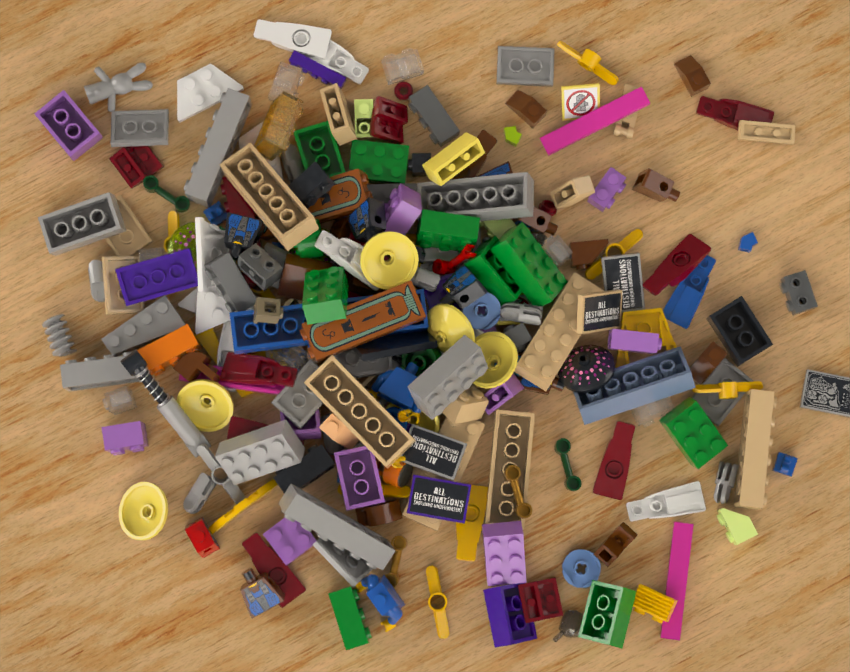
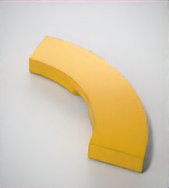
[209,479,278,534]

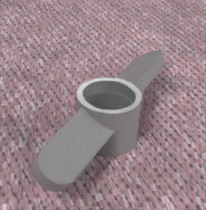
[197,444,245,504]

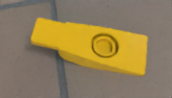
[456,485,488,561]

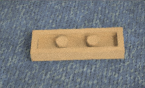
[738,120,796,145]

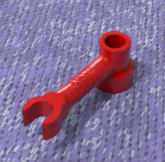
[432,244,477,275]

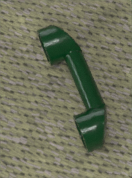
[143,175,190,213]
[554,438,582,492]

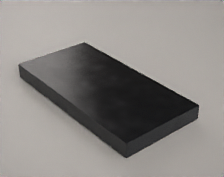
[352,331,438,361]

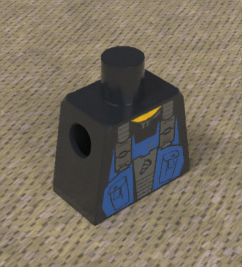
[347,197,386,243]
[224,212,265,261]
[439,264,488,309]

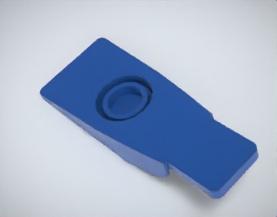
[663,255,716,329]

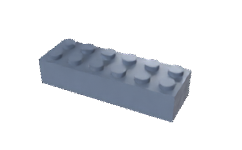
[573,346,695,425]

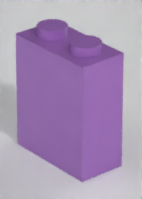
[607,329,662,354]

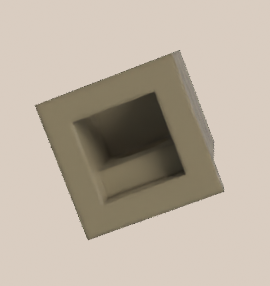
[253,297,283,324]

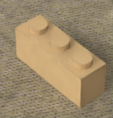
[320,83,357,146]

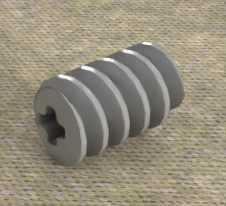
[42,314,77,357]

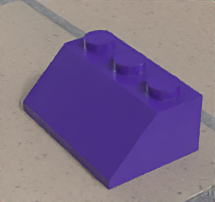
[483,583,537,648]

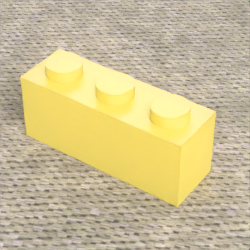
[422,132,485,186]

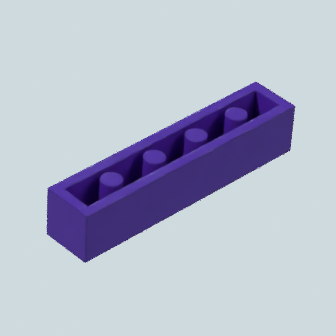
[289,50,346,89]

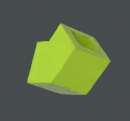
[504,126,522,147]

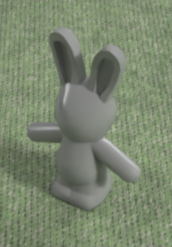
[84,63,153,112]

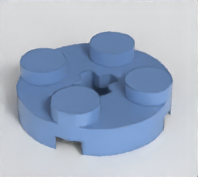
[461,292,501,330]
[562,549,601,588]

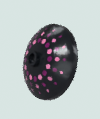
[558,345,615,393]

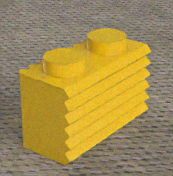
[633,584,677,624]

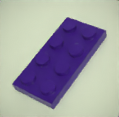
[115,248,198,306]

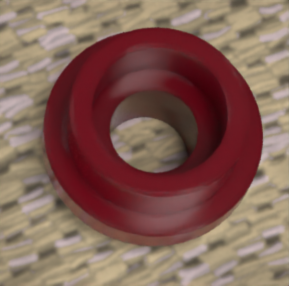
[394,81,413,101]
[538,200,557,216]

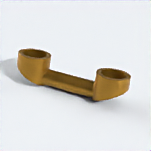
[504,465,532,519]
[385,535,408,588]

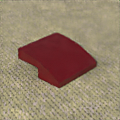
[370,96,408,145]
[109,146,164,189]
[518,577,564,623]

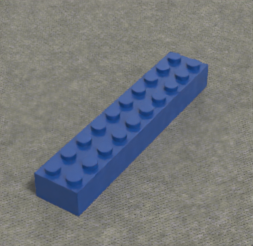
[229,289,429,354]

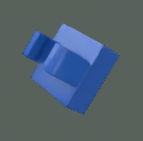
[203,201,227,226]
[772,452,798,477]

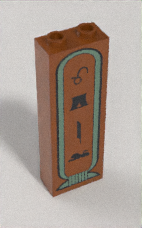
[254,169,373,240]
[300,281,426,363]

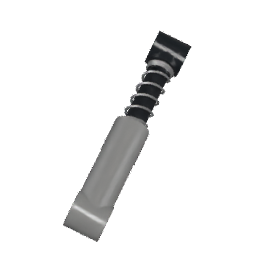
[120,349,211,458]

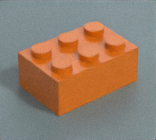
[137,324,203,376]

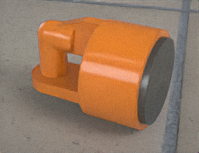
[375,456,413,489]

